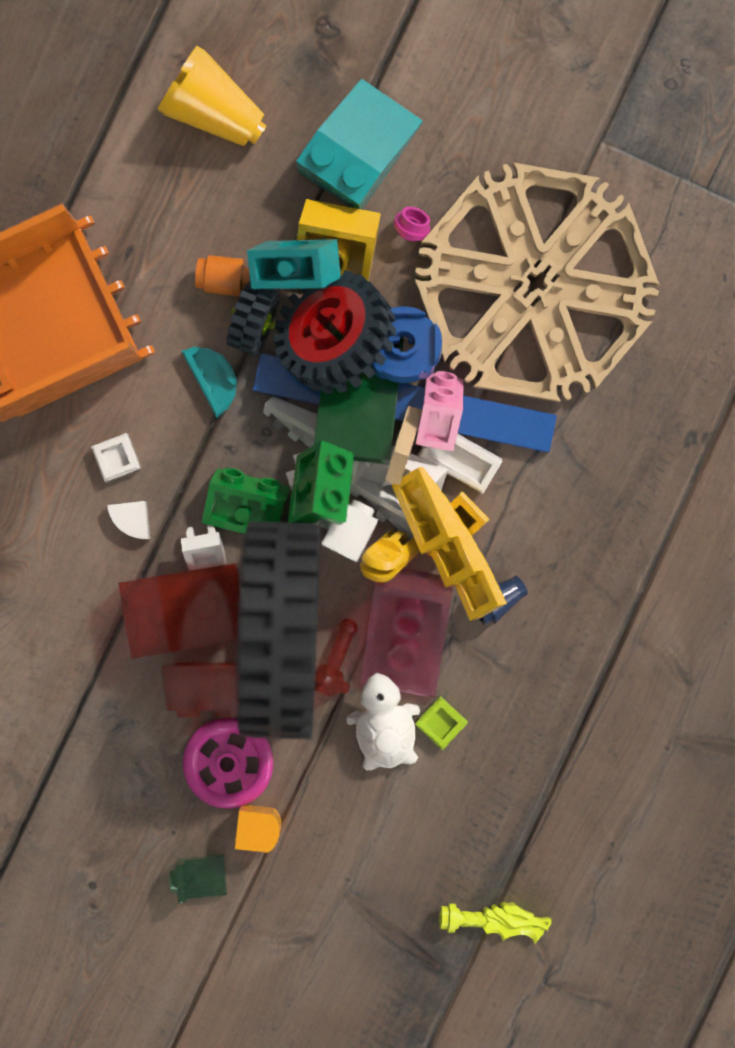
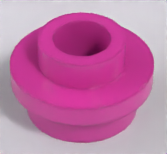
[393,206,430,241]

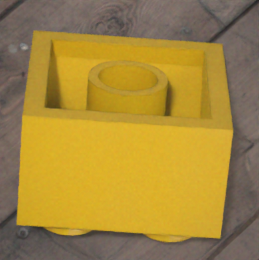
[297,199,381,289]

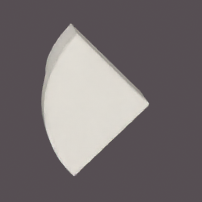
[107,501,151,539]

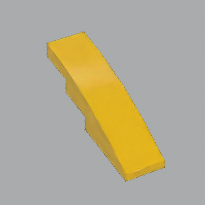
[391,467,507,621]

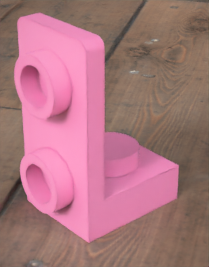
[416,371,464,452]

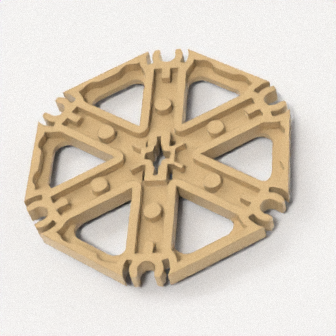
[415,162,659,403]

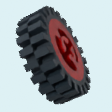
[273,271,396,394]

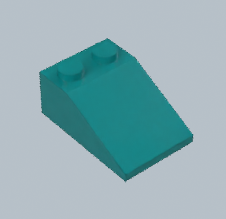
[296,79,423,210]

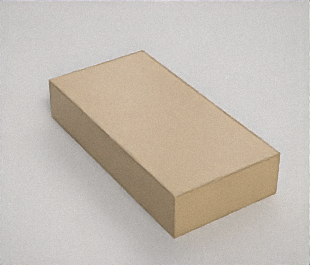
[385,406,422,485]

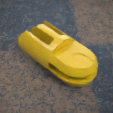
[360,528,420,582]

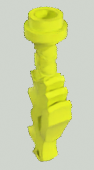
[439,902,552,944]

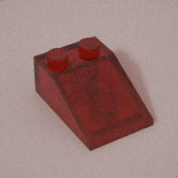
[118,563,241,659]

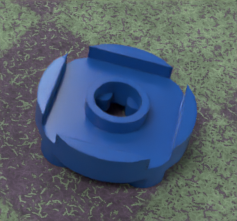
[371,306,442,383]

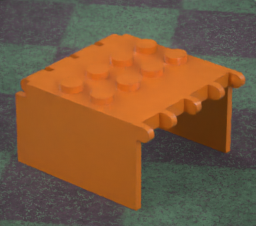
[0,204,156,422]

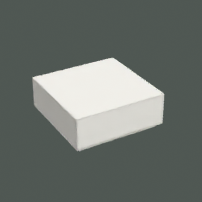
[91,433,142,483]

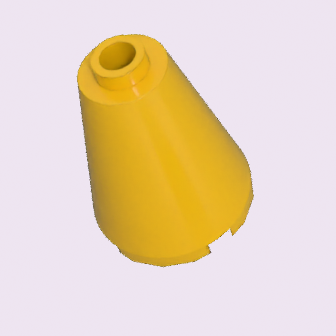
[157,46,267,147]

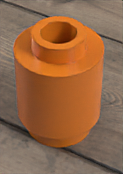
[195,255,250,297]

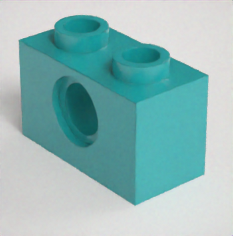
[247,239,341,289]

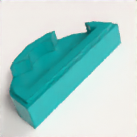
[181,347,237,419]

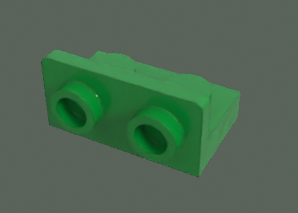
[288,440,354,525]
[202,468,290,534]

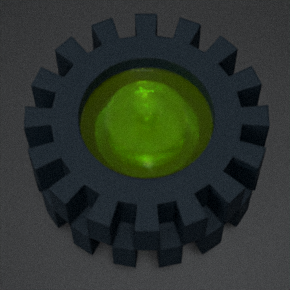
[226,281,280,356]

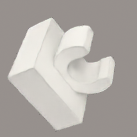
[181,524,226,571]

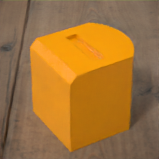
[235,805,282,853]

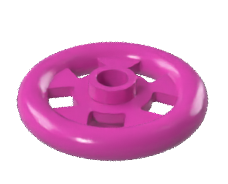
[182,717,274,809]

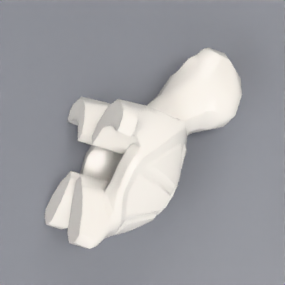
[346,673,420,770]

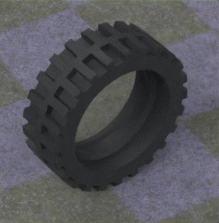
[237,522,320,740]

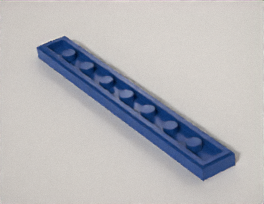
[253,353,557,453]

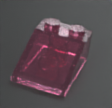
[360,569,453,698]

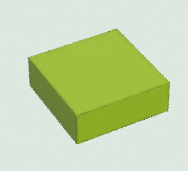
[414,696,468,750]

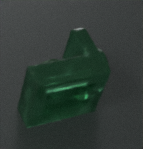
[169,854,228,903]

